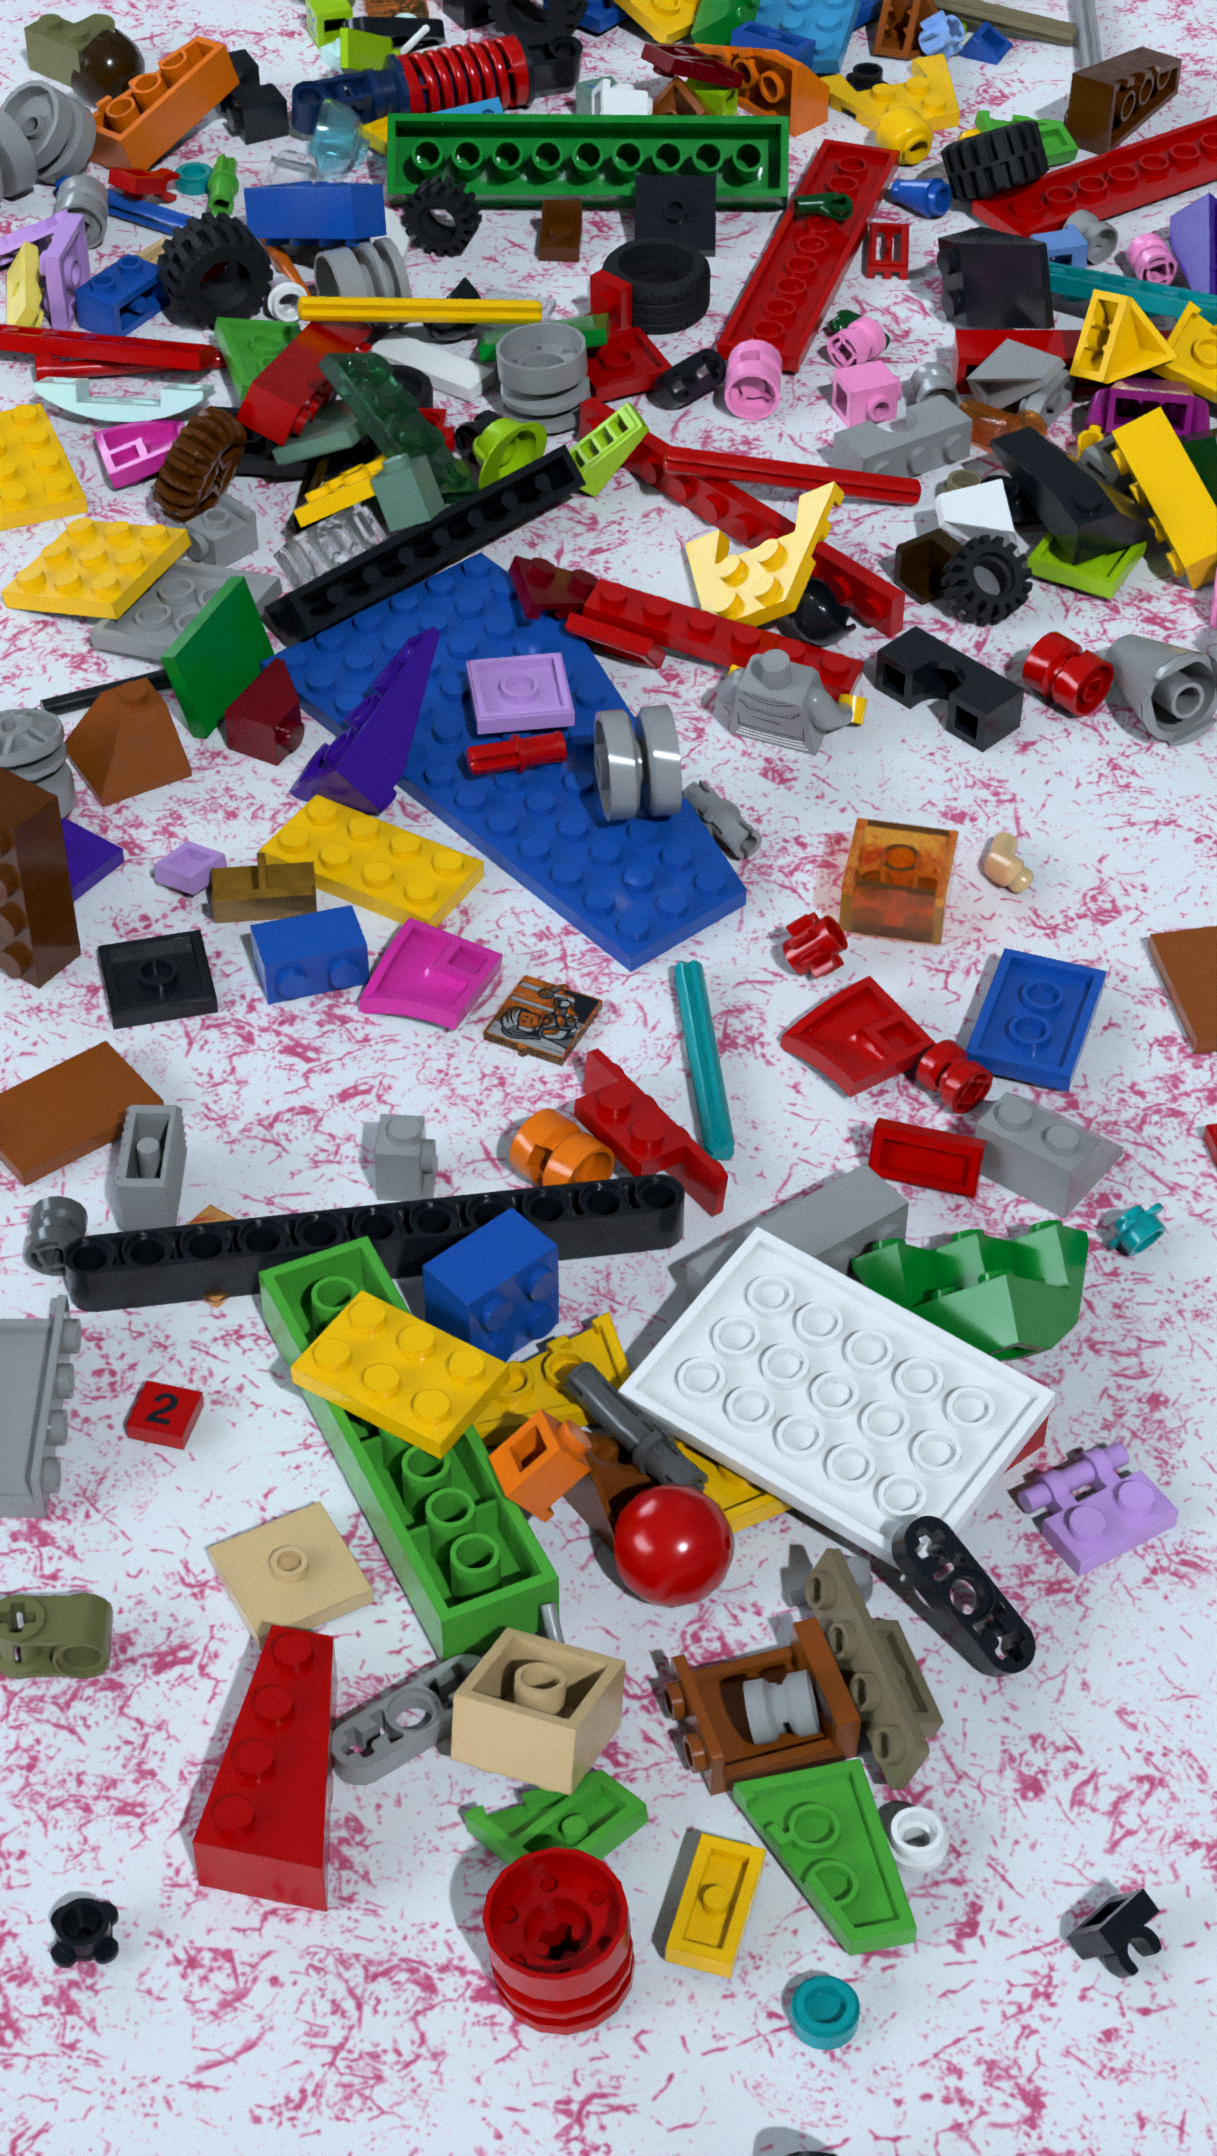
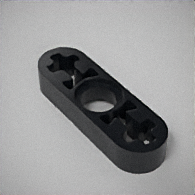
[343,16,446,48]
[891,1516,1036,1678]

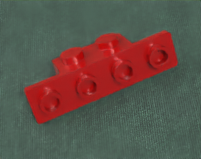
[573,1048,728,1217]

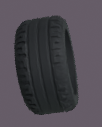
[602,238,711,335]

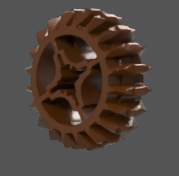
[153,406,247,525]

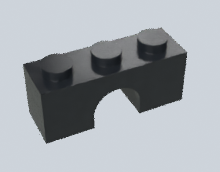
[215,49,289,145]
[875,626,1024,753]

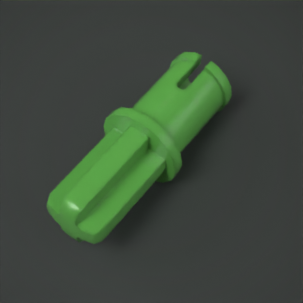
[207,154,239,216]

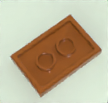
[1148,926,1217,1054]
[0,1041,164,1187]

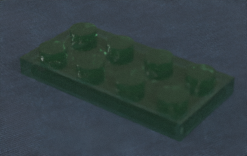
[317,353,479,504]

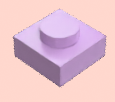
[153,841,227,895]

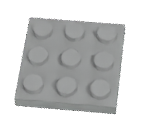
[89,559,283,662]

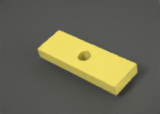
[7,241,44,328]

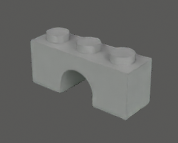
[832,394,973,478]

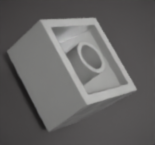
[974,1092,1124,1219]

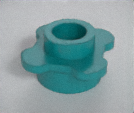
[1108,1203,1166,1256]

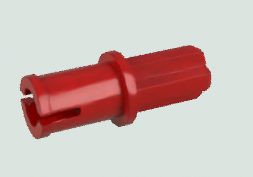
[466,731,567,775]

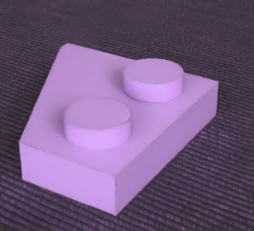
[0,209,68,267]

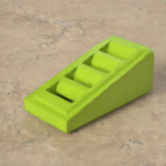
[568,402,649,497]

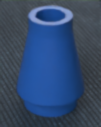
[890,178,952,218]

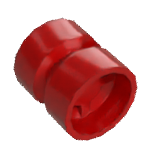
[1022,631,1114,717]

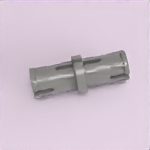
[682,780,762,859]

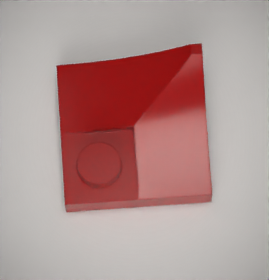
[780,976,936,1097]

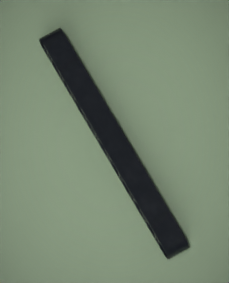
[63,1174,685,1312]

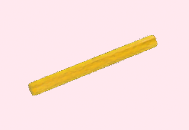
[297,296,542,324]

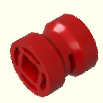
[916,1039,993,1114]

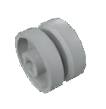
[0,80,96,184]
[594,704,682,822]

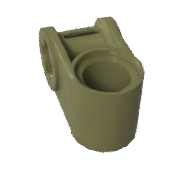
[0,1593,113,1679]

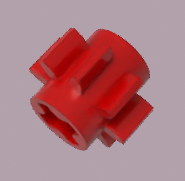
[783,912,848,979]

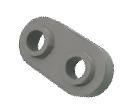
[1019,368,1076,434]

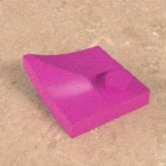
[94,420,185,489]
[359,917,503,1030]

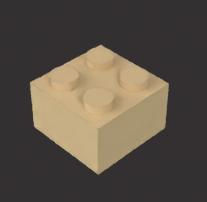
[450,1627,626,1796]

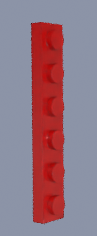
[582,578,864,702]

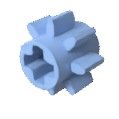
[918,10,965,59]

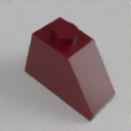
[224,658,305,766]

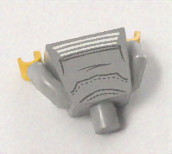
[717,649,868,756]

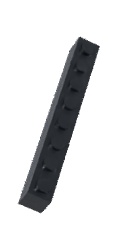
[264,444,586,648]

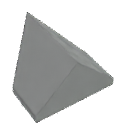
[966,338,1066,417]

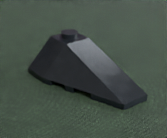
[990,426,1156,565]

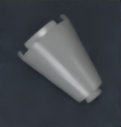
[1105,634,1217,745]

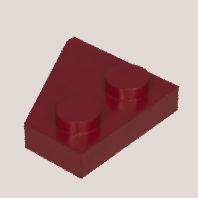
[640,43,745,89]
[508,555,598,620]

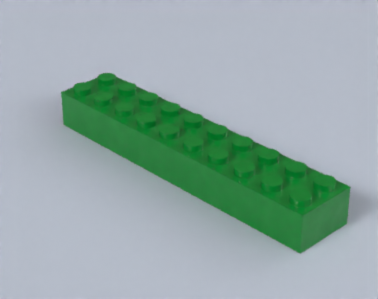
[387,113,789,208]

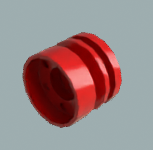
[482,1847,635,2035]

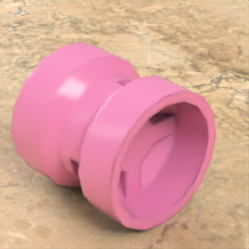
[1126,233,1178,285]
[827,316,886,369]

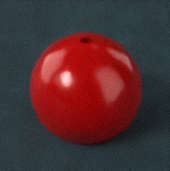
[614,1483,735,1608]

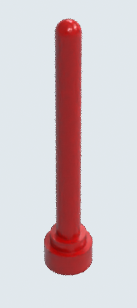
[34,351,227,381]

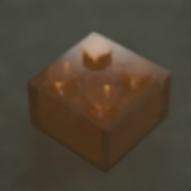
[839,818,959,945]

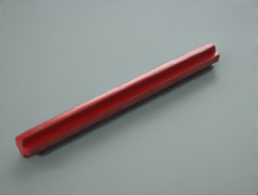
[662,446,922,506]

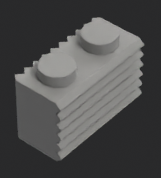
[114,1105,187,1232]

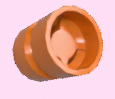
[509,1108,615,1186]

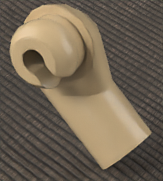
[984,832,1033,893]

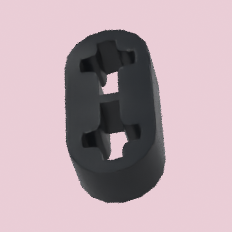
[654,348,726,409]

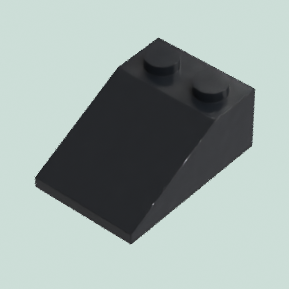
[937,226,1055,330]

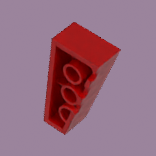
[192,1625,338,1912]

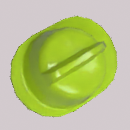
[472,418,547,491]

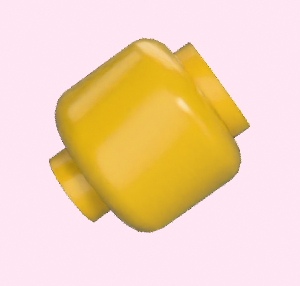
[875,106,934,166]

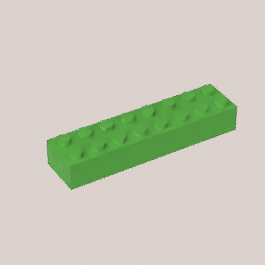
[258,1236,559,1663]

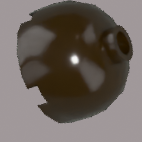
[71,28,145,106]

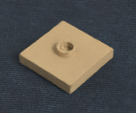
[208,1501,374,1651]

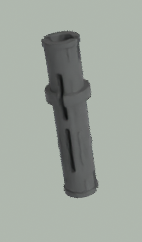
[563,1362,708,1492]

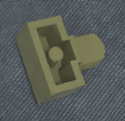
[24,14,115,88]

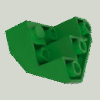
[851,1220,1089,1362]

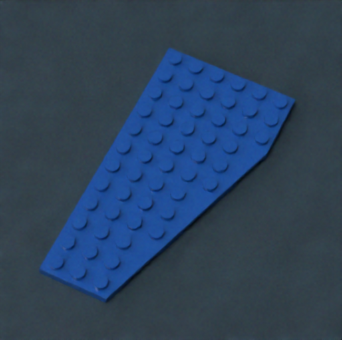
[260,552,747,972]

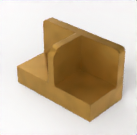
[211,853,317,923]

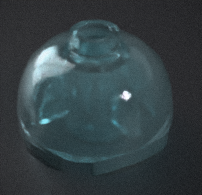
[303,96,370,180]

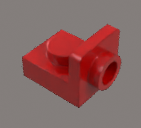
[584,269,632,333]

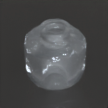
[264,149,325,186]

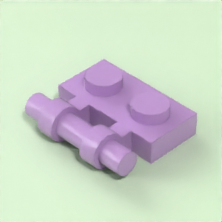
[1018,1442,1178,1577]

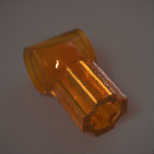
[959,398,1047,448]

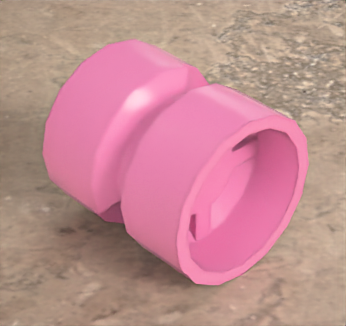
[724,340,783,420]

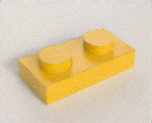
[665,1833,766,1979]

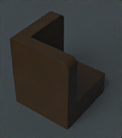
[893,528,963,605]

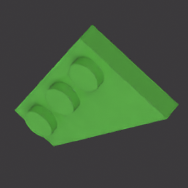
[733,1758,917,1956]

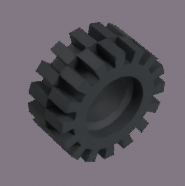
[402,175,482,257]
[941,534,1033,627]

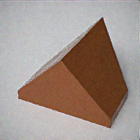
[872,0,939,61]
[562,1431,662,1555]

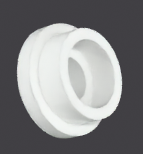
[884,1806,950,1873]

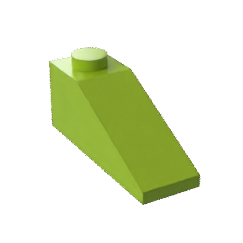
[340,28,401,74]

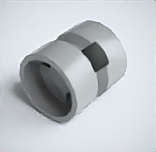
[55,175,110,250]

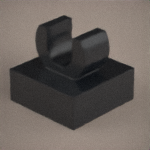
[1066,1889,1162,1978]

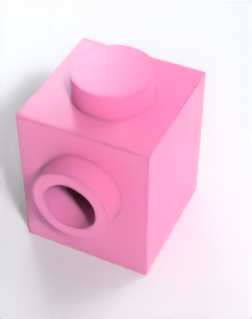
[832,360,902,428]

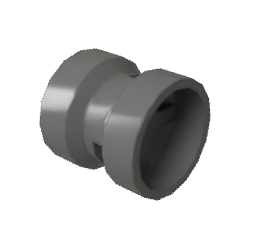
[25,1196,88,1276]

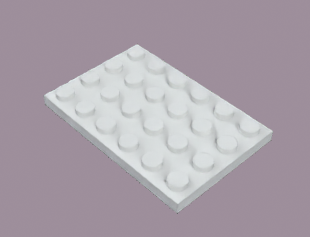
[618,1226,1056,1572]

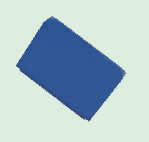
[958,21,1013,65]

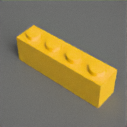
[1110,406,1217,590]

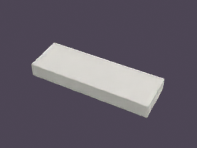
[368,330,495,402]

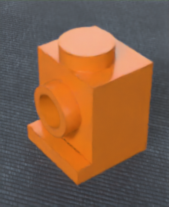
[488,1409,592,1523]

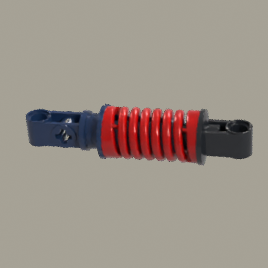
[291,31,583,135]

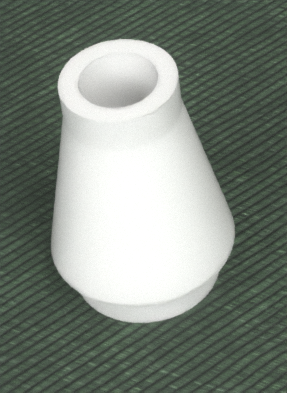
[268,273,308,322]

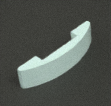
[34,376,215,422]

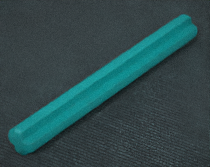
[674,960,735,1161]

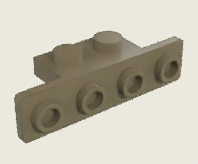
[804,1548,944,1790]

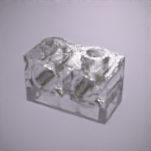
[273,500,388,590]

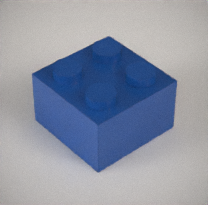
[422,1207,559,1362]

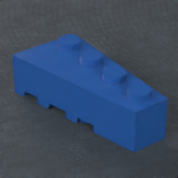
[244,181,387,247]

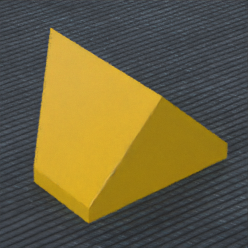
[1069,289,1179,384]

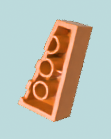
[88,36,240,171]

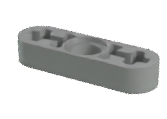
[332,1654,482,1785]

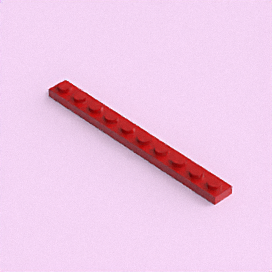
[579,397,905,638]

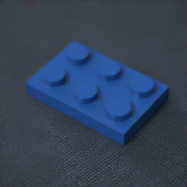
[966,948,1107,1092]

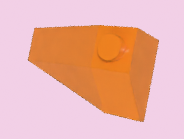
[691,43,829,137]

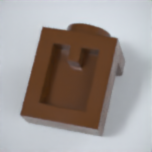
[539,200,583,262]

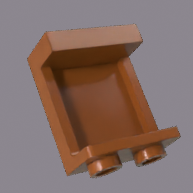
[663,1617,861,1796]

